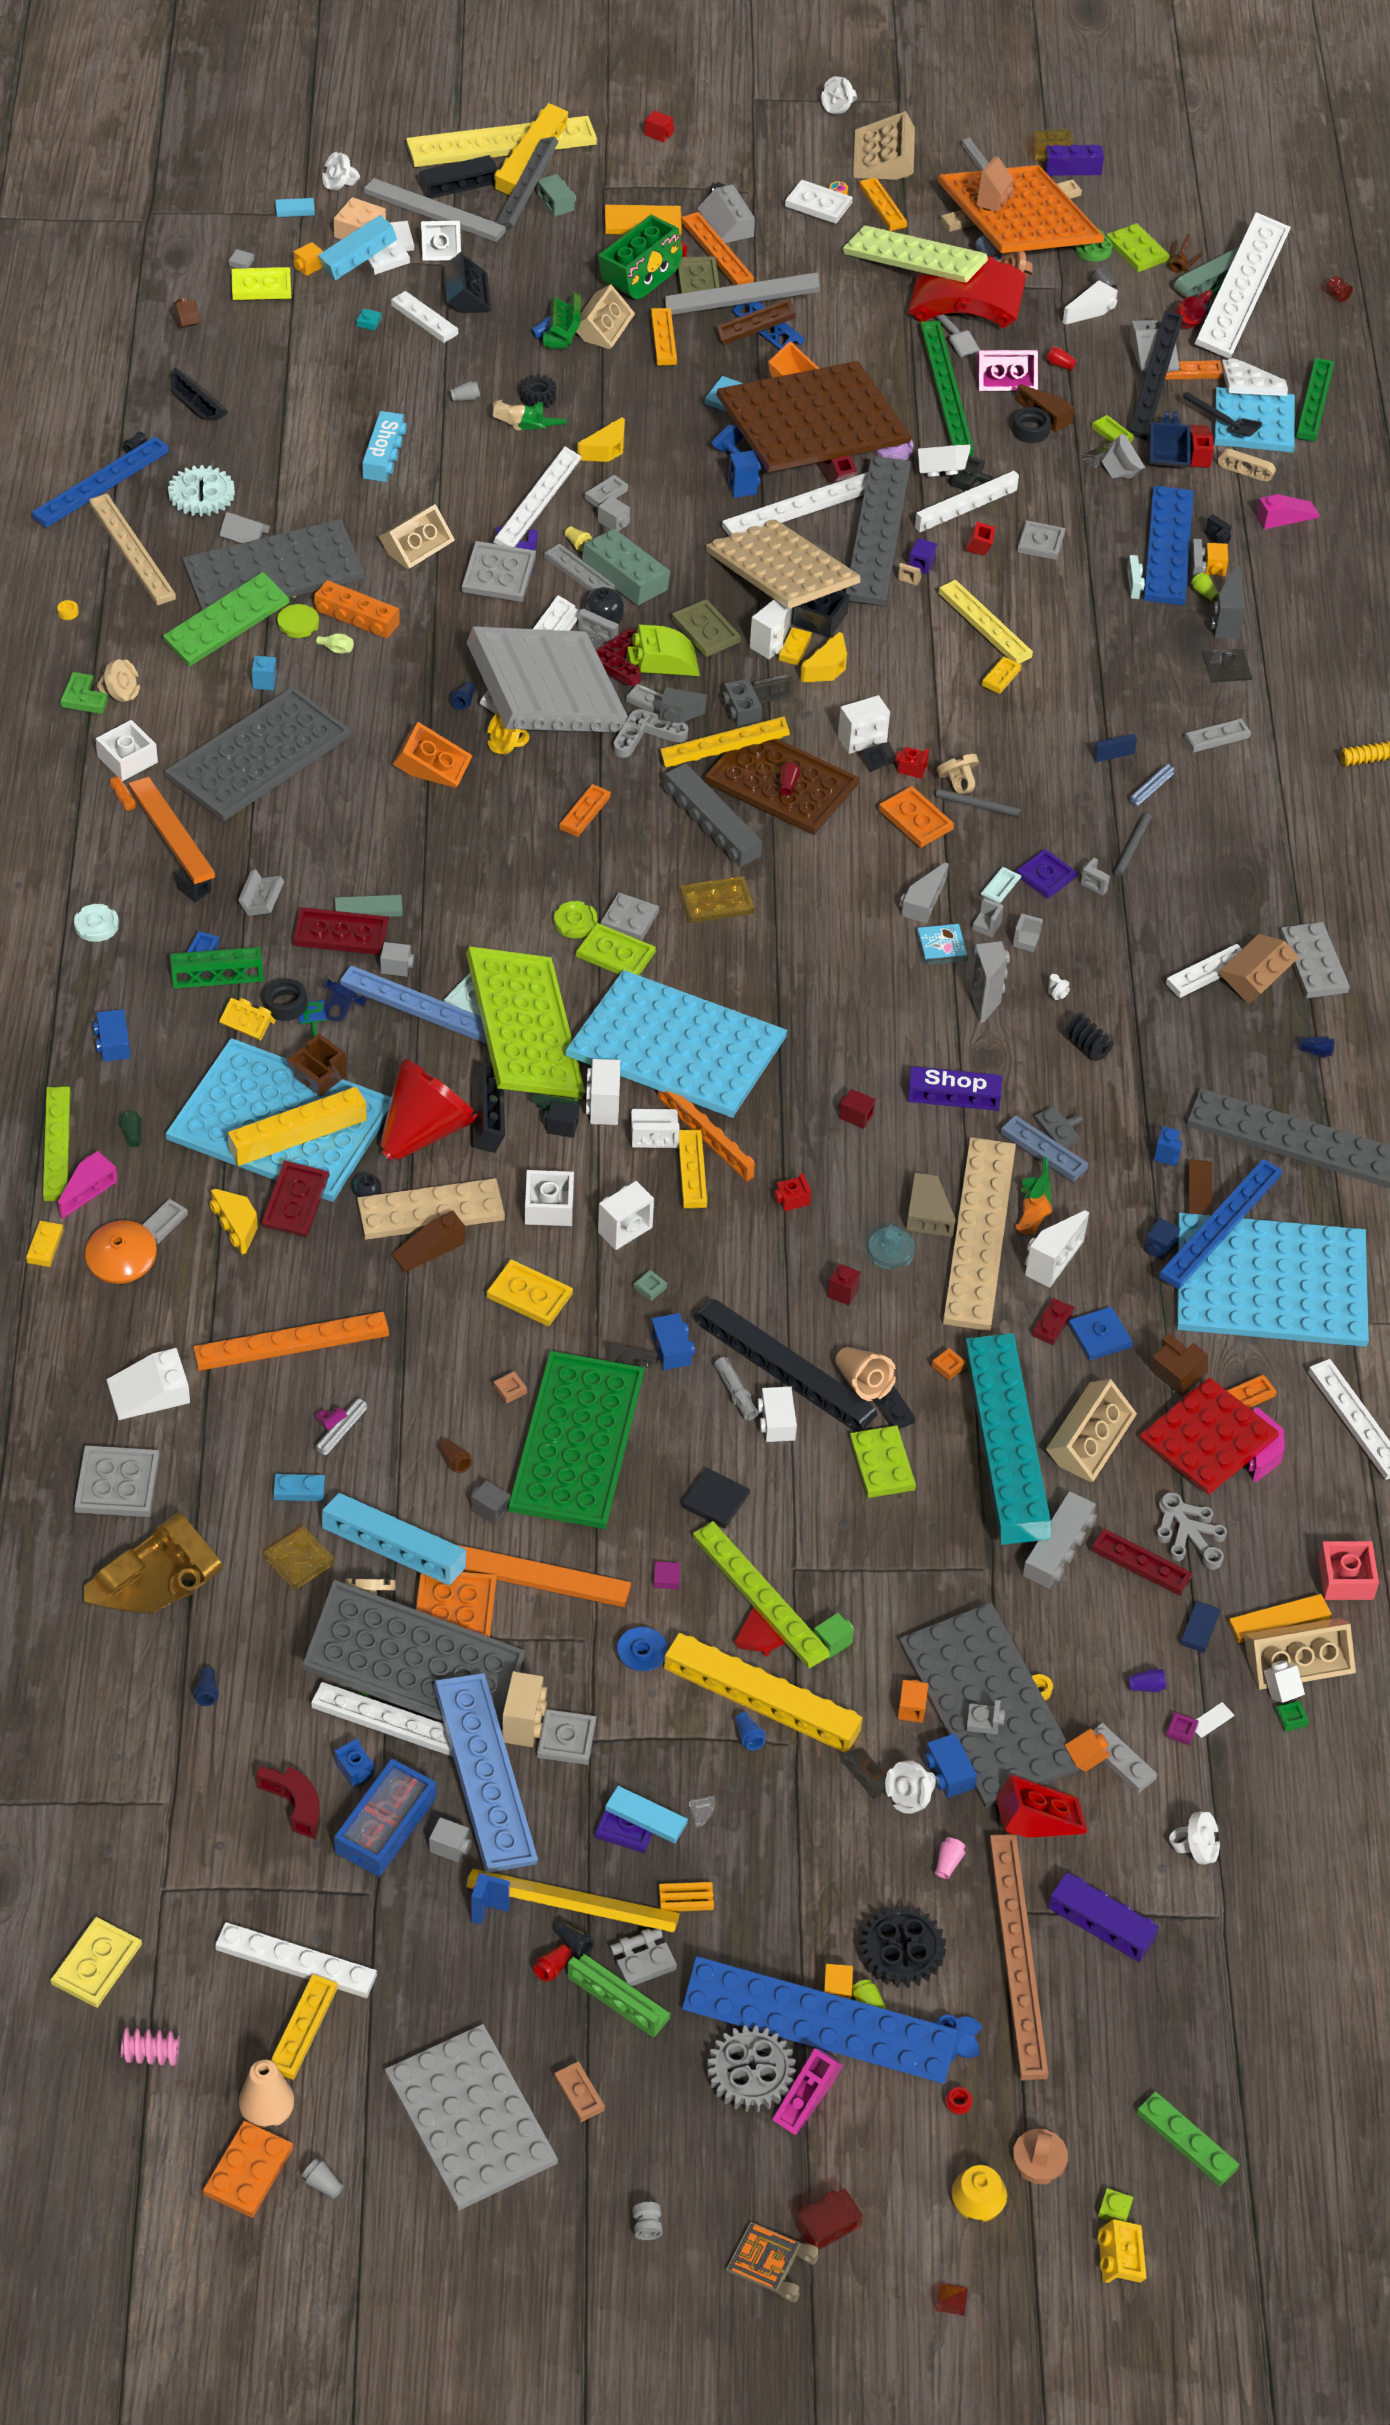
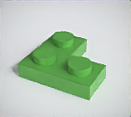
[61,672,109,714]

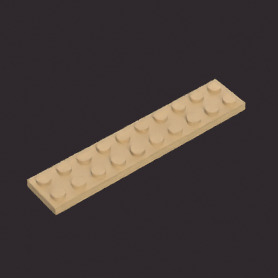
[943,1137,1016,1331]

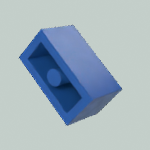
[728,450,761,498]
[93,1009,131,1062]
[651,1313,695,1370]
[924,1733,977,1798]

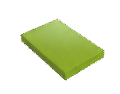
[576,923,656,976]

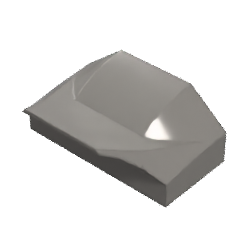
[1102,434,1145,479]

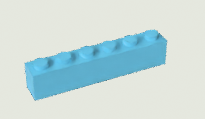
[322,1493,466,1586]

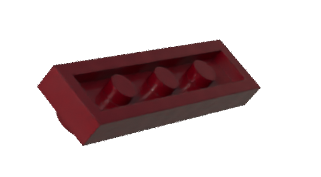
[1091,1528,1192,1596]

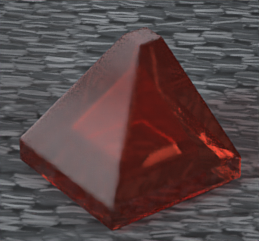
[937,2283,968,2316]

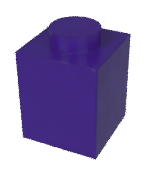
[909,538,937,574]

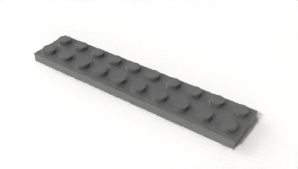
[846,455,911,606]
[1187,1088,1390,1188]

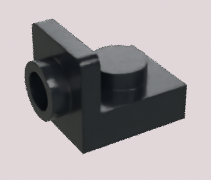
[1205,514,1232,544]

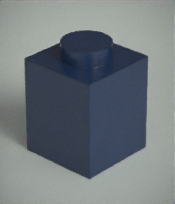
[1144,1218,1181,1260]

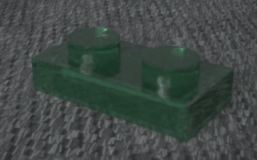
[532,1093,581,1109]

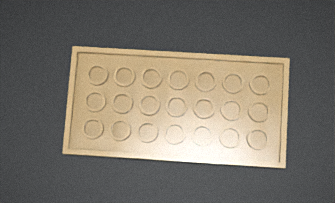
[706,520,860,609]

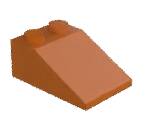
[392,722,473,788]

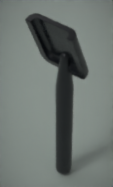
[1183,392,1262,437]

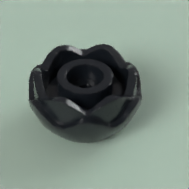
[352,1173,382,1197]

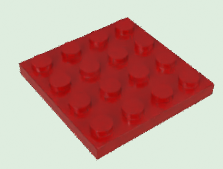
[1139,1377,1279,1495]

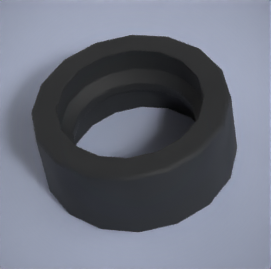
[1012,407,1051,443]
[263,979,308,1021]

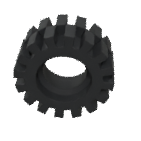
[521,374,556,408]

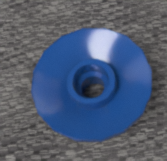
[617,1627,668,1671]

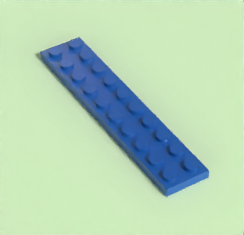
[682,1956,959,2084]

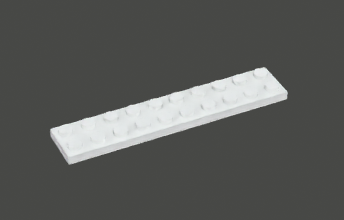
[1195,212,1291,359]

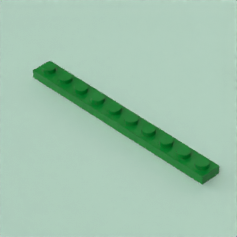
[920,321,974,456]

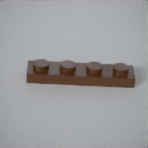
[717,298,797,345]

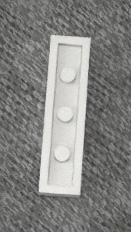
[391,291,458,343]
[1166,944,1242,998]

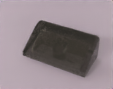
[842,1748,886,1799]

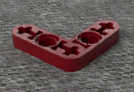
[596,629,642,686]

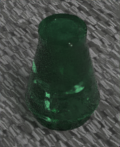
[119,1111,142,1148]

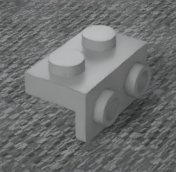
[239,870,284,916]

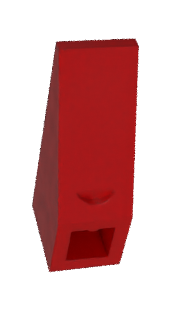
[1190,425,1214,467]

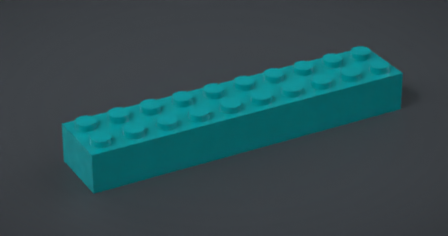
[966,1333,1051,1545]

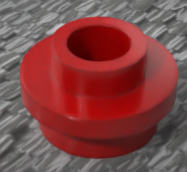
[945,2087,973,2115]

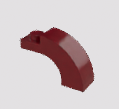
[817,455,857,482]
[256,1766,320,1840]

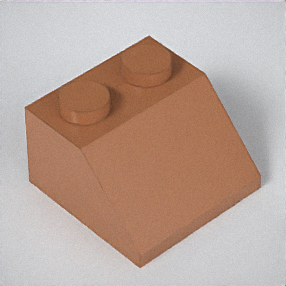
[976,156,1015,212]

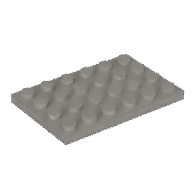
[385,2024,558,2211]

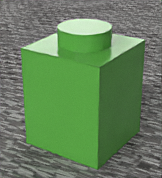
[814,1613,854,1659]

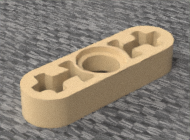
[1218,449,1276,482]

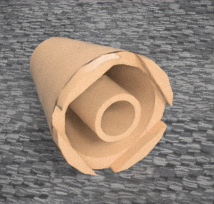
[835,1347,896,1401]
[239,2060,294,2128]

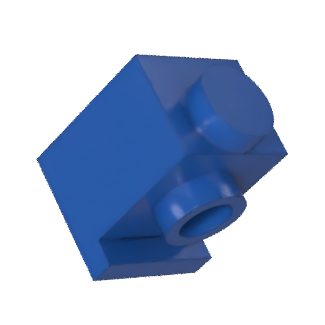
[1154,1126,1183,1166]
[335,1739,374,1787]

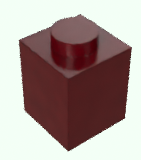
[838,1089,876,1129]
[828,1263,861,1306]

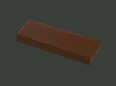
[1188,1160,1212,1216]

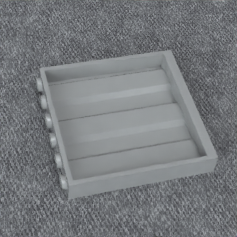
[466,627,628,732]

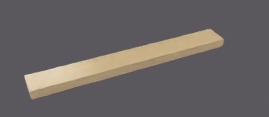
[941,179,1082,232]
[89,494,176,606]

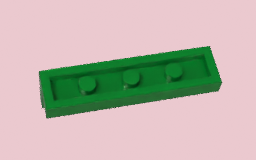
[550,292,581,341]
[170,947,264,989]

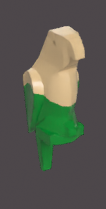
[493,400,566,430]

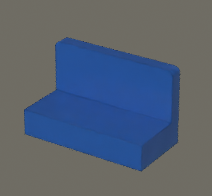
[471,1873,510,1925]

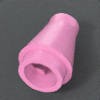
[935,1837,965,1879]

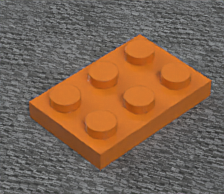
[879,786,954,848]
[203,2121,293,2218]

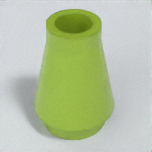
[1191,572,1219,603]

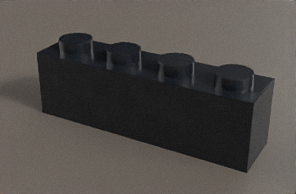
[419,155,498,199]
[472,1061,505,1153]

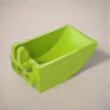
[626,625,700,676]

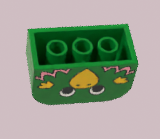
[598,214,682,299]

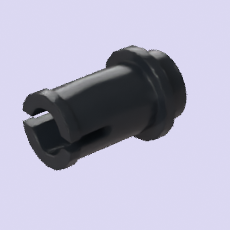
[123,432,147,453]

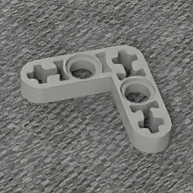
[613,709,689,758]

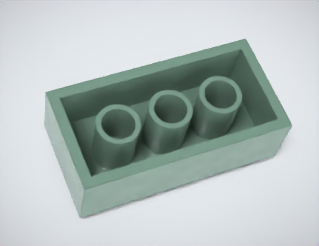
[582,529,670,605]

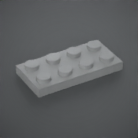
[1280,922,1350,998]

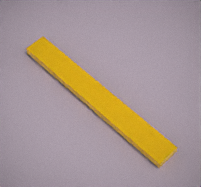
[466,1869,680,1932]

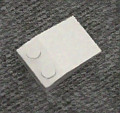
[750,599,793,659]
[1025,1210,1089,1288]
[107,1348,190,1420]

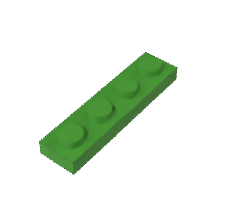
[1137,2092,1239,2187]

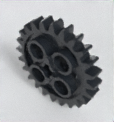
[859,1905,946,1988]

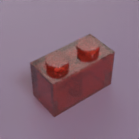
[796,2188,863,2251]

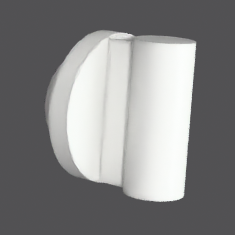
[1048,974,1070,1000]

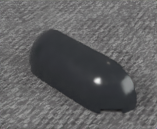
[171,368,229,420]

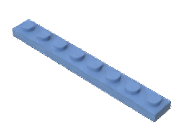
[340,966,487,1044]

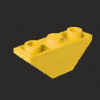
[577,417,625,462]
[800,632,847,682]
[209,1189,258,1255]

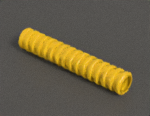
[1340,741,1390,767]

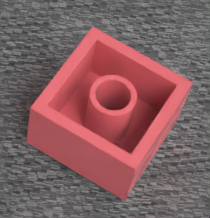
[1318,1541,1379,1600]

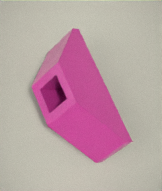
[1248,1407,1285,1482]

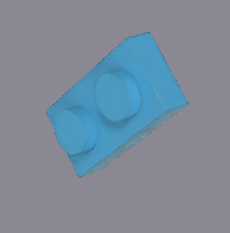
[274,1474,325,1501]

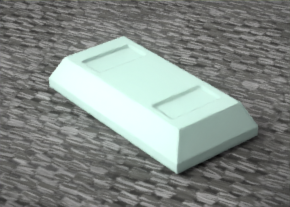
[981,867,1021,904]

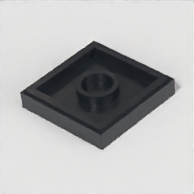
[682,1468,750,1529]

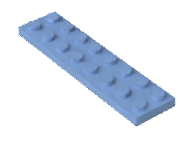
[433,1673,538,1873]

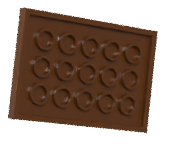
[705,739,859,835]

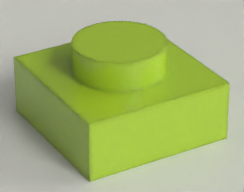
[1098,2188,1134,2222]

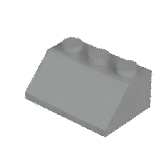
[697,185,755,243]
[969,941,1010,1023]

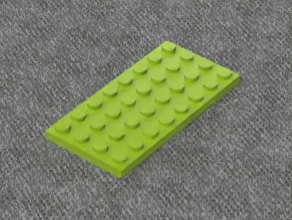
[466,946,585,1098]

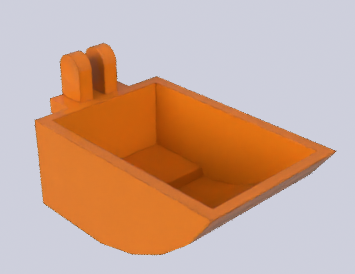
[768,341,819,378]

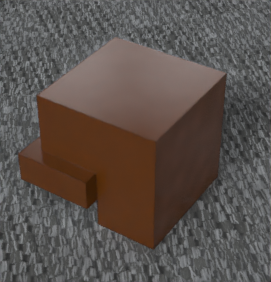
[286,1033,346,1096]
[1153,1333,1209,1397]

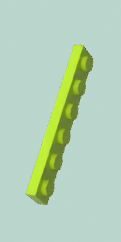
[43,1087,71,1201]

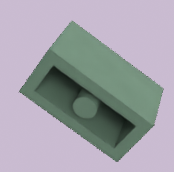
[537,174,576,217]

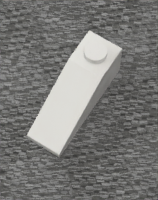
[1063,281,1118,324]

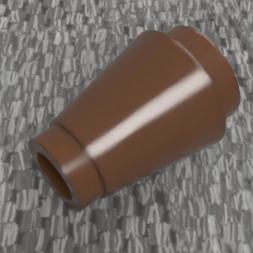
[439,1439,472,1473]

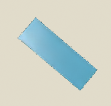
[605,1786,688,1843]

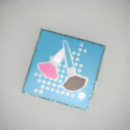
[916,923,968,965]

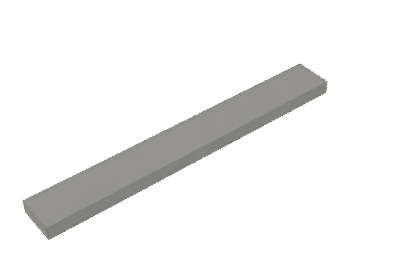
[364,178,506,242]
[665,272,820,315]

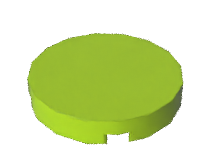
[277,604,319,638]
[554,901,597,938]

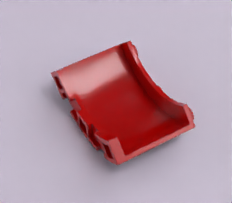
[908,256,1026,329]

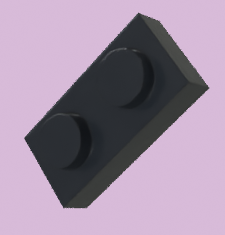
[872,1385,915,1429]

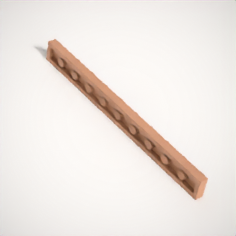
[989,1835,1048,2080]

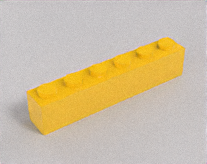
[494,103,568,195]
[228,1086,367,1166]

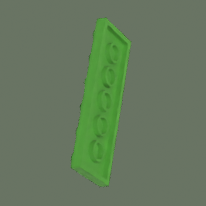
[163,572,289,667]

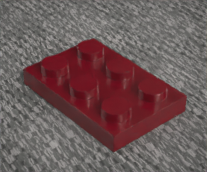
[262,1160,330,1238]

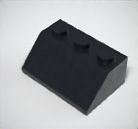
[444,252,491,313]

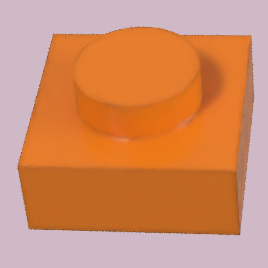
[932,1348,967,1381]

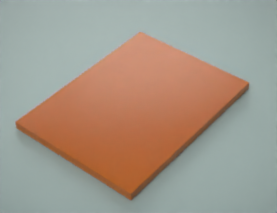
[938,165,1104,253]

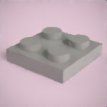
[601,893,659,941]

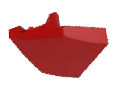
[735,1607,788,1657]

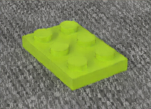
[1106,223,1170,272]
[849,1426,916,1498]

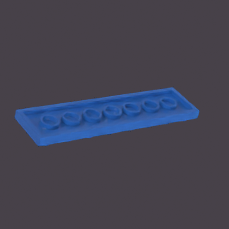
[1144,486,1194,605]

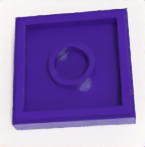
[1016,849,1077,899]
[595,1790,662,1853]

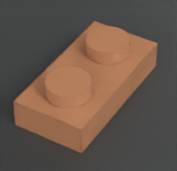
[554,2061,605,2123]

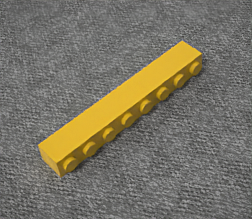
[664,1633,863,1754]

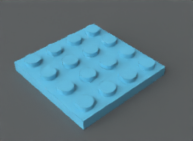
[1214,387,1295,452]

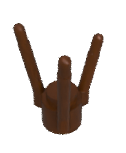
[1168,234,1203,273]

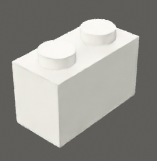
[757,1387,797,1442]

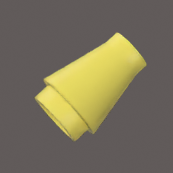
[565,527,592,552]

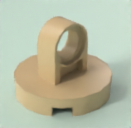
[97,659,140,702]
[937,754,979,794]
[345,1579,396,1595]

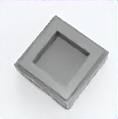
[229,249,254,269]

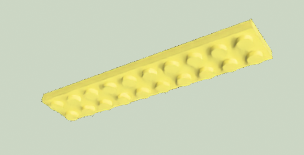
[406,116,597,167]

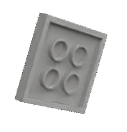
[462,541,536,602]
[75,1446,160,1517]

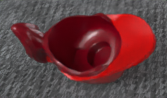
[1174,290,1212,329]

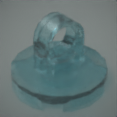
[868,1223,915,1270]

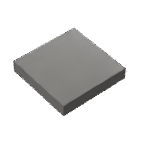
[1017,520,1066,560]
[537,1709,597,1765]

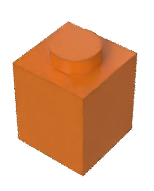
[898,1680,929,1723]
[1065,1729,1111,1772]

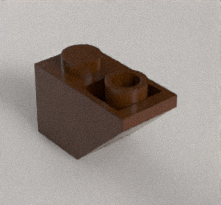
[169,297,201,329]

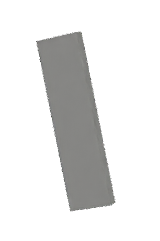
[544,543,616,591]

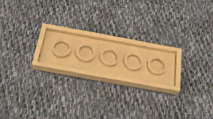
[357,1178,505,1240]

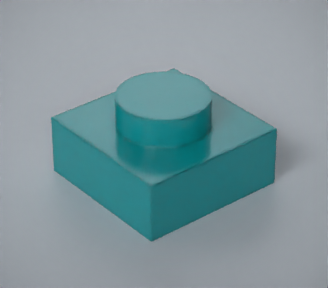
[356,308,382,331]

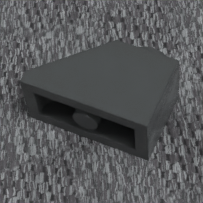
[659,687,707,723]

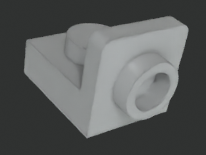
[1080,857,1110,896]
[967,1700,1005,1734]

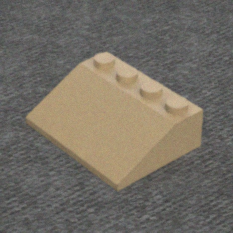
[853,111,915,180]

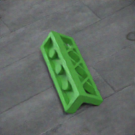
[568,1954,670,2038]

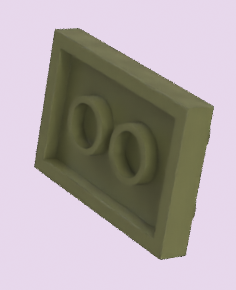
[677,256,720,294]
[672,599,741,657]

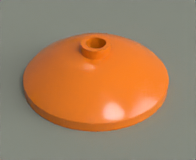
[85,1220,157,1284]

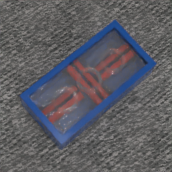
[334,1759,437,1877]

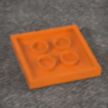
[416,1572,497,1637]

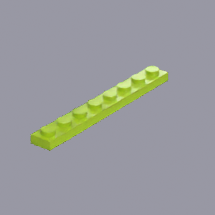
[693,1522,830,1669]

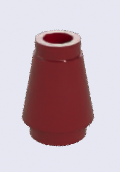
[779,762,800,796]

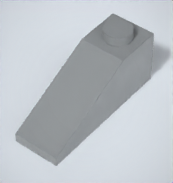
[900,863,949,923]

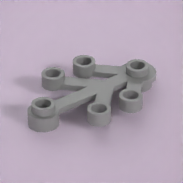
[1156,1493,1227,1570]

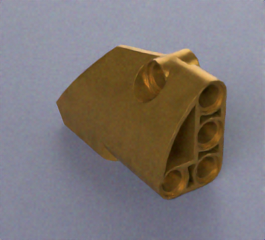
[83,1513,223,1613]

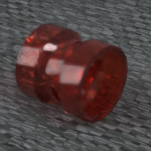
[1326,275,1353,302]

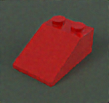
[996,1774,1088,1838]

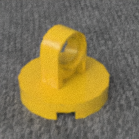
[487,713,529,755]

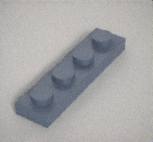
[1001,1115,1089,1182]

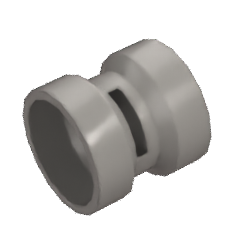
[633,2202,663,2240]

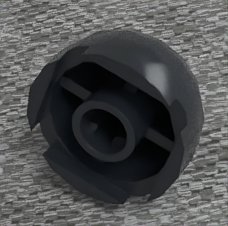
[583,587,624,624]

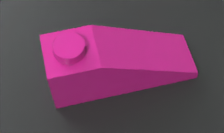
[1256,494,1319,529]
[58,1151,118,1219]
[772,2048,844,2135]

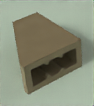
[906,1173,955,1237]

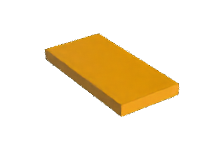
[605,205,682,235]

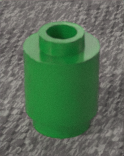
[543,329,572,349]

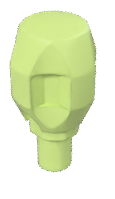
[316,633,354,654]

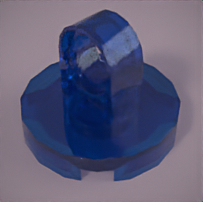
[323,979,367,1022]

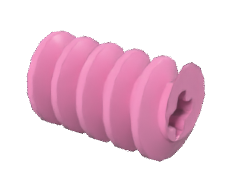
[121,2027,180,2066]

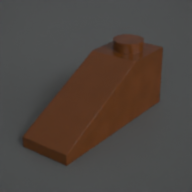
[1016,384,1075,432]
[392,1210,465,1273]

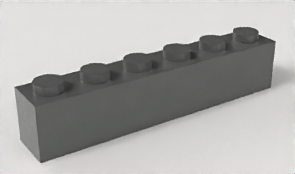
[664,763,763,867]

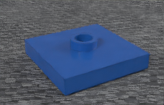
[1068,1306,1133,1361]

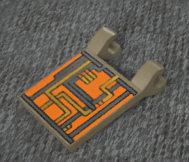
[726,2222,819,2303]

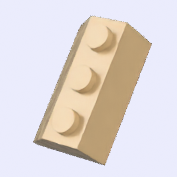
[576,284,635,349]
[378,504,455,569]

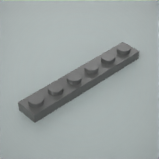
[496,136,558,228]

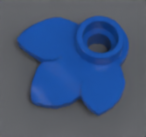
[935,2015,982,2063]

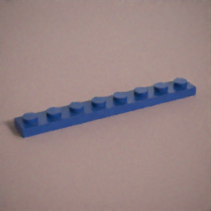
[32,436,169,528]
[1159,1159,1283,1289]

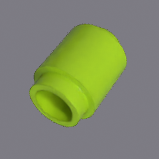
[851,1980,886,2009]

